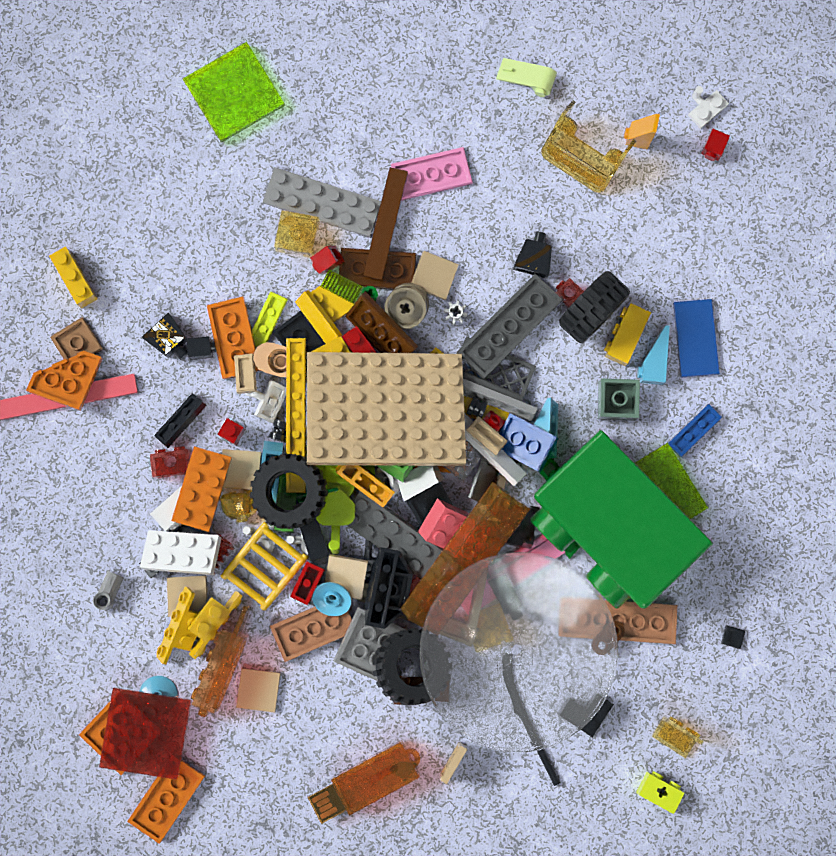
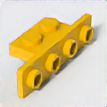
[156,586,200,665]
[188,591,243,659]

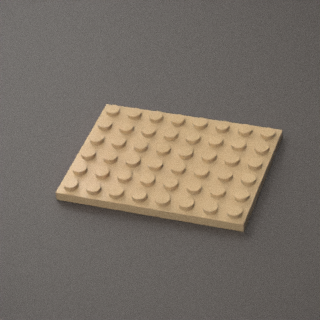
[307,352,466,466]

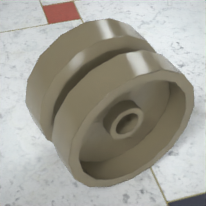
[385,283,430,329]

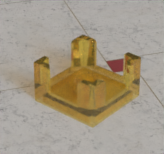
[274,210,320,258]

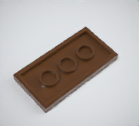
[338,248,416,290]
[345,291,419,353]

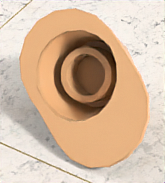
[253,342,286,377]

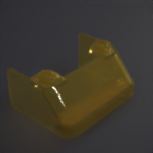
[541,100,636,193]

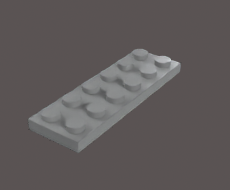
[263,167,381,238]

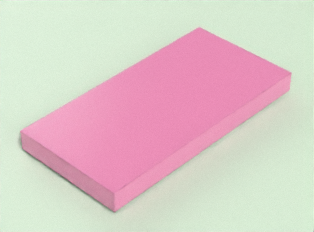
[391,147,473,201]

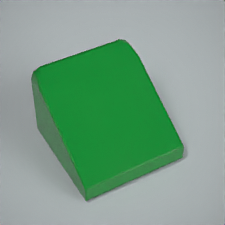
[537,459,560,481]

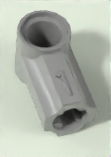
[93,571,124,611]

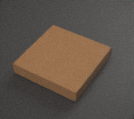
[50,317,103,359]

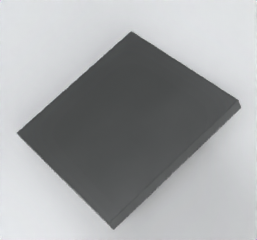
[468,461,499,506]

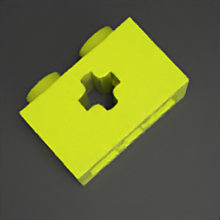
[636,771,684,814]

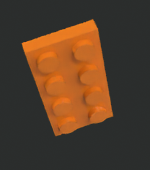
[207,296,261,380]
[171,446,232,532]
[127,754,205,844]

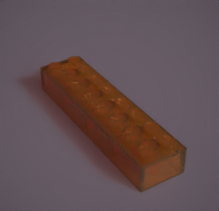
[401,482,530,636]

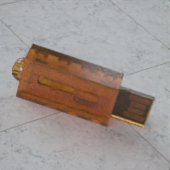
[191,605,251,718]
[307,739,420,824]

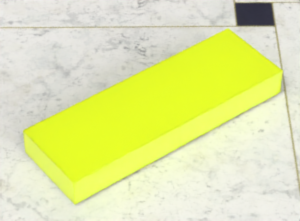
[252,291,288,347]

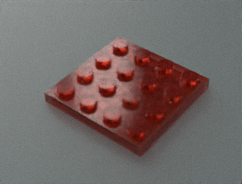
[99,687,192,780]

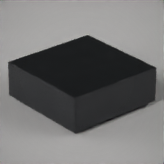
[721,625,745,649]

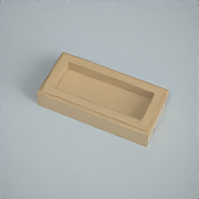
[234,354,257,394]
[466,416,508,455]

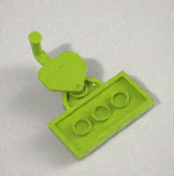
[306,445,375,555]

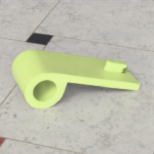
[496,58,557,97]

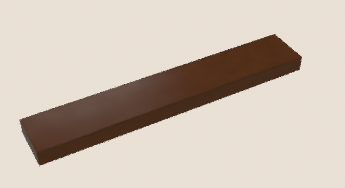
[363,167,408,281]

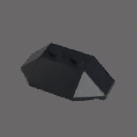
[365,547,413,629]

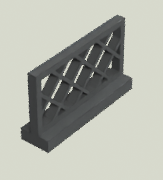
[462,336,536,402]

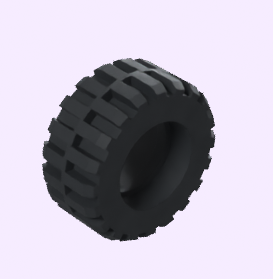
[559,271,630,344]
[250,454,328,529]
[373,628,452,705]

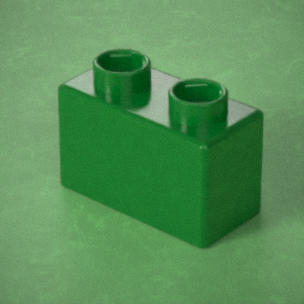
[530,430,713,609]

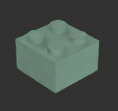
[598,378,640,421]

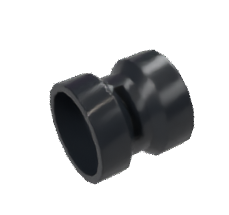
[268,419,286,443]

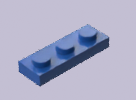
[667,404,722,457]

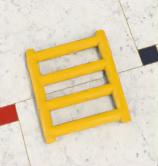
[220,522,309,611]

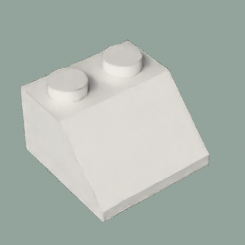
[397,466,445,501]

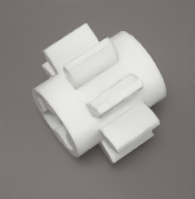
[444,301,467,325]

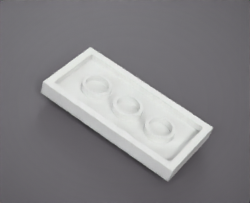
[140,530,221,575]

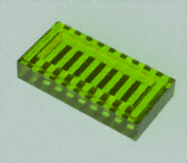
[320,269,363,304]

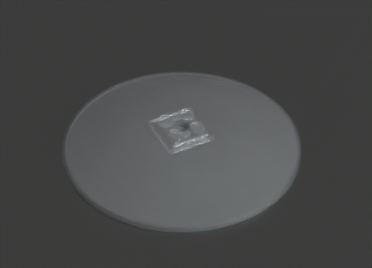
[419,552,618,753]

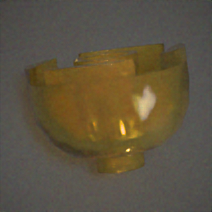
[220,490,257,523]

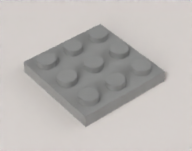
[333,607,405,681]

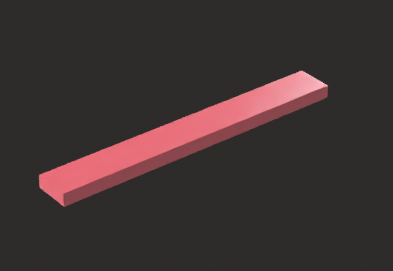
[0,374,138,420]

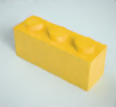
[49,246,98,309]
[604,303,651,366]

